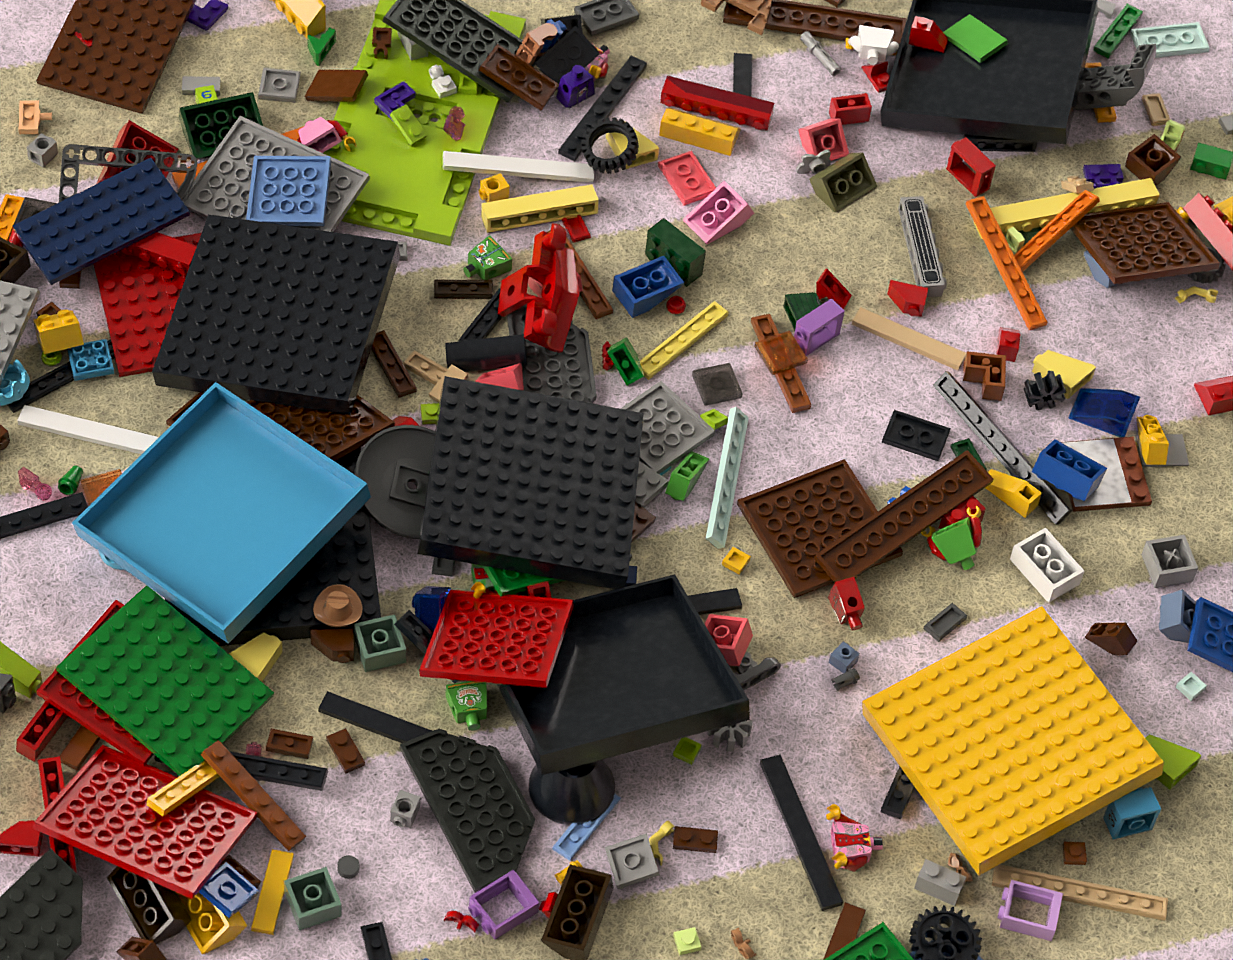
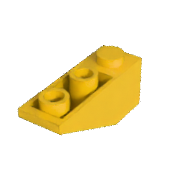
[1136,415,1169,465]
[986,469,1042,518]

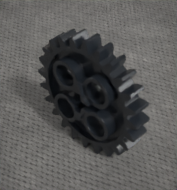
[909,905,982,960]

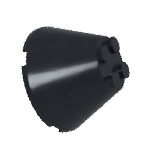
[529,760,615,825]

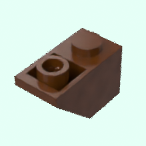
[1085,622,1137,655]

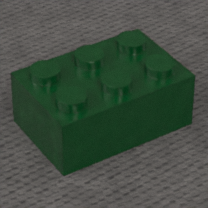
[645,218,706,287]

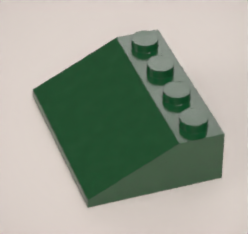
[179,92,263,160]

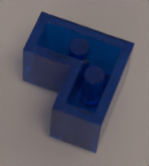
[412,586,451,633]

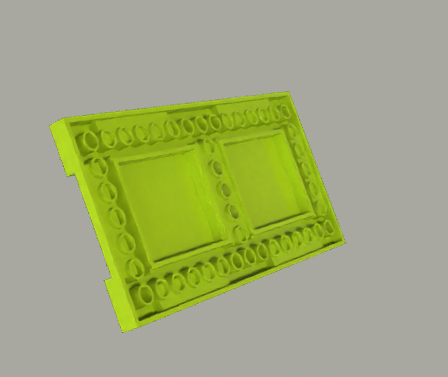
[323,0,526,246]

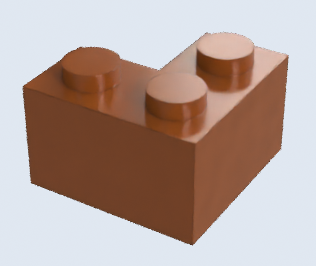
[963,351,1006,401]

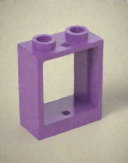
[792,298,845,357]
[468,870,539,940]

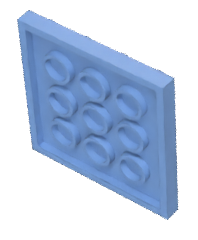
[246,156,332,226]

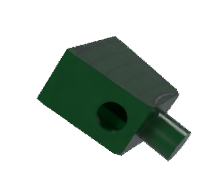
[783,292,827,332]

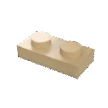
[1061,176,1094,194]

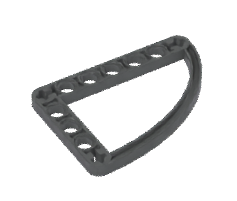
[58,144,197,203]

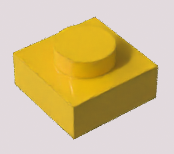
[722,547,751,575]

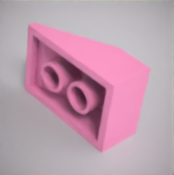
[683,181,754,245]

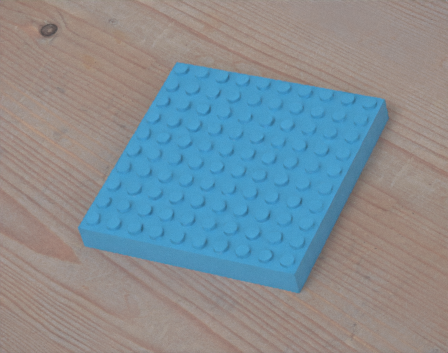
[72,382,371,644]

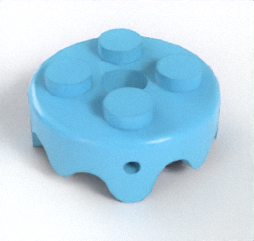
[0,359,30,406]

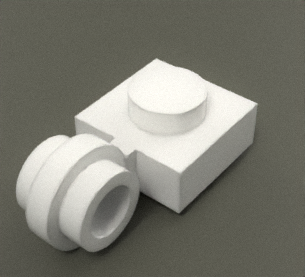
[429,65,457,98]

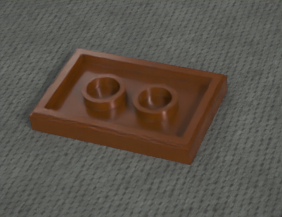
[305,69,369,102]

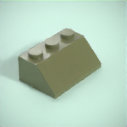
[809,152,877,212]

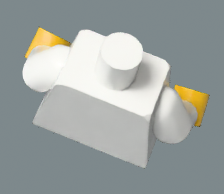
[845,25,899,65]

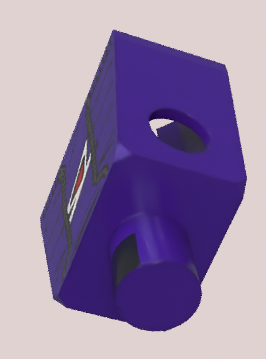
[556,65,595,110]

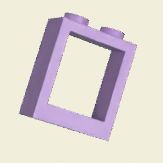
[998,880,1063,941]

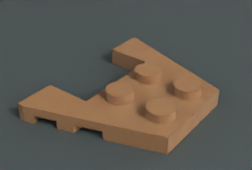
[701,0,772,36]

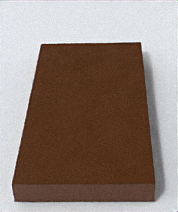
[479,44,559,111]

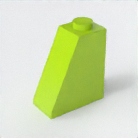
[0,641,43,698]
[1145,734,1202,790]

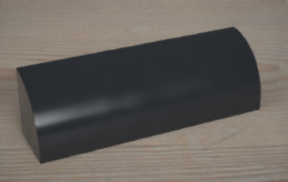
[445,334,528,372]

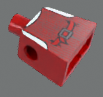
[828,577,865,631]

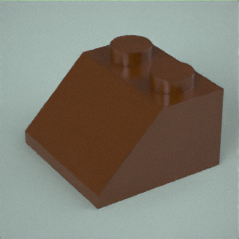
[1125,134,1181,186]

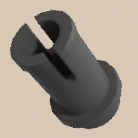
[831,668,860,691]

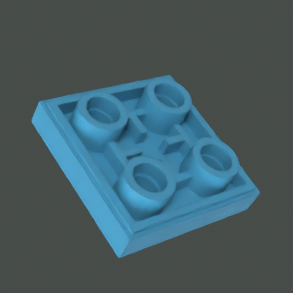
[67,339,114,381]

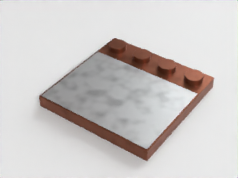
[1061,436,1152,512]

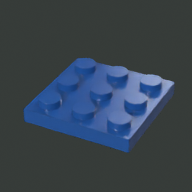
[1187,597,1233,672]

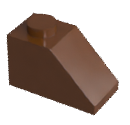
[310,629,354,663]
[116,936,167,960]

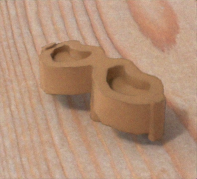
[948,853,973,882]
[731,927,756,959]

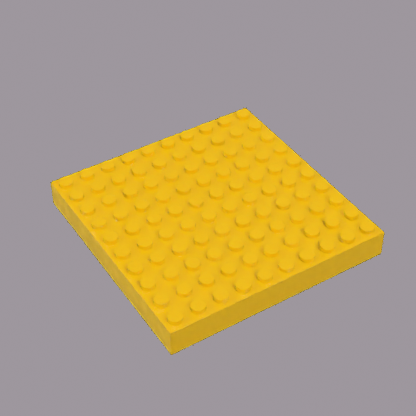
[862,606,1164,876]

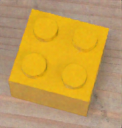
[33,310,84,354]

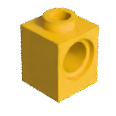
[479,173,510,202]

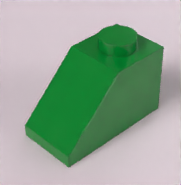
[607,337,644,385]

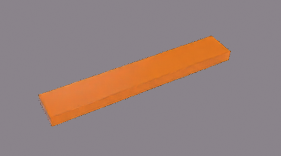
[1014,190,1100,272]

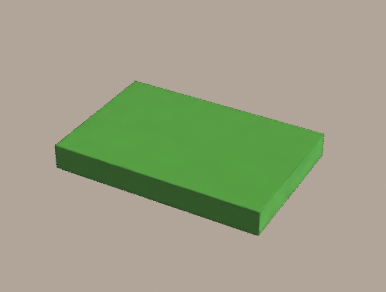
[943,14,1007,63]

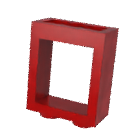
[946,137,996,197]

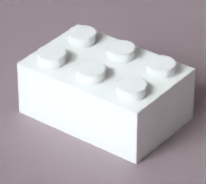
[1010,528,1084,603]

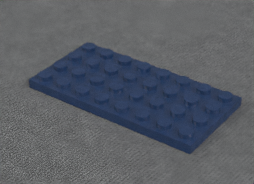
[13,158,190,285]

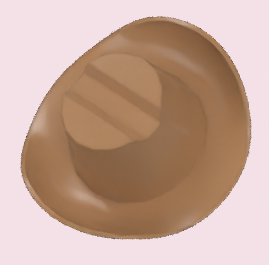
[313,585,362,627]

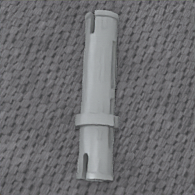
[800,31,841,76]

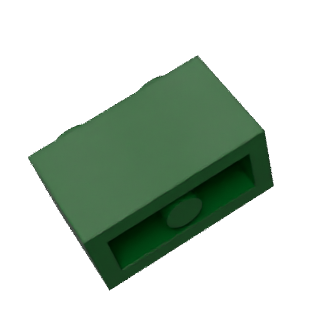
[1190,142,1233,180]

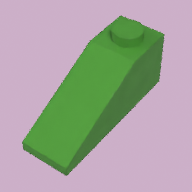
[665,451,709,501]

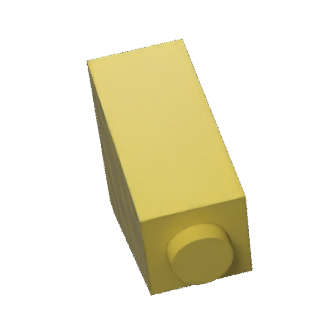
[606,121,659,170]
[1032,350,1096,399]
[229,633,282,682]

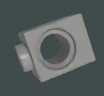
[27,133,58,168]
[390,790,421,828]

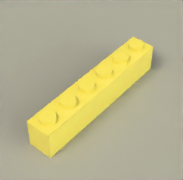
[481,184,599,233]

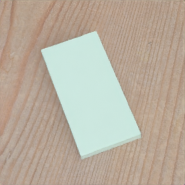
[1130,22,1210,58]

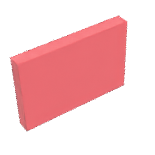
[658,151,716,205]

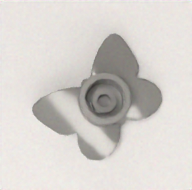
[796,149,831,174]

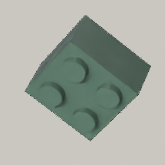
[354,614,406,672]
[284,867,342,931]

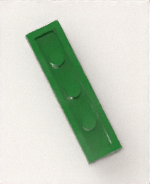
[1093,4,1143,59]

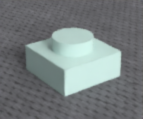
[1176,672,1207,701]

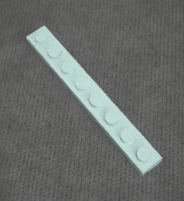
[706,407,749,549]

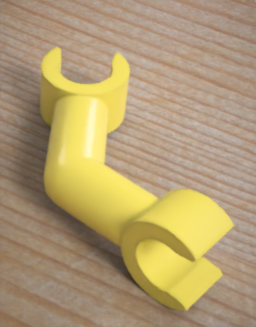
[1175,286,1218,303]
[649,820,674,866]

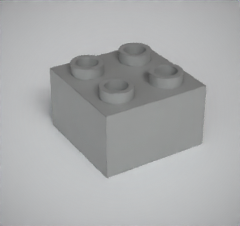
[1141,535,1198,588]

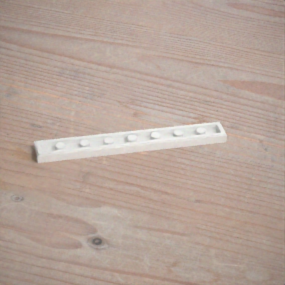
[443,151,594,183]
[17,405,159,454]

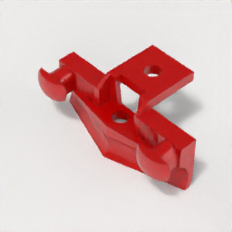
[498,223,580,353]

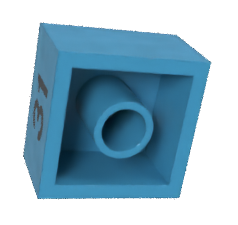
[1103,787,1161,840]

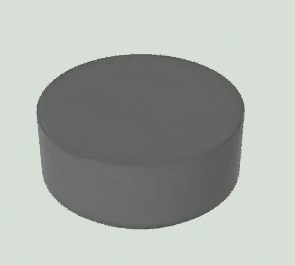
[337,855,360,879]

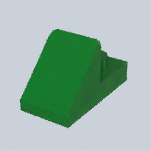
[307,27,336,66]

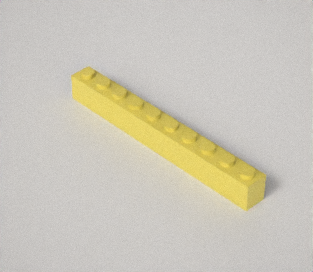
[974,178,1160,239]

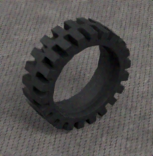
[581,117,639,174]

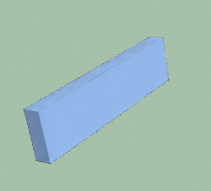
[552,794,621,861]

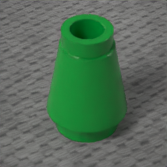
[58,465,83,495]

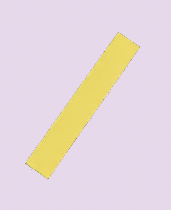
[640,301,729,380]

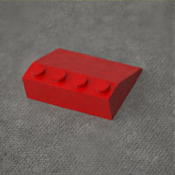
[96,120,178,184]

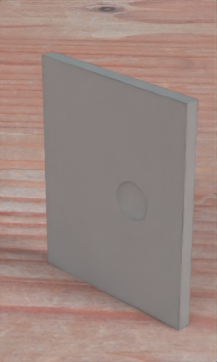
[1136,434,1189,467]

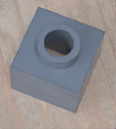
[828,641,860,673]

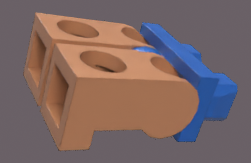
[515,19,566,65]

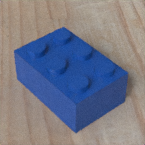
[1032,439,1107,501]

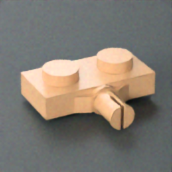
[19,100,52,134]

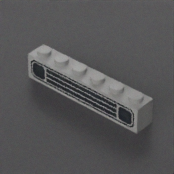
[898,196,947,297]

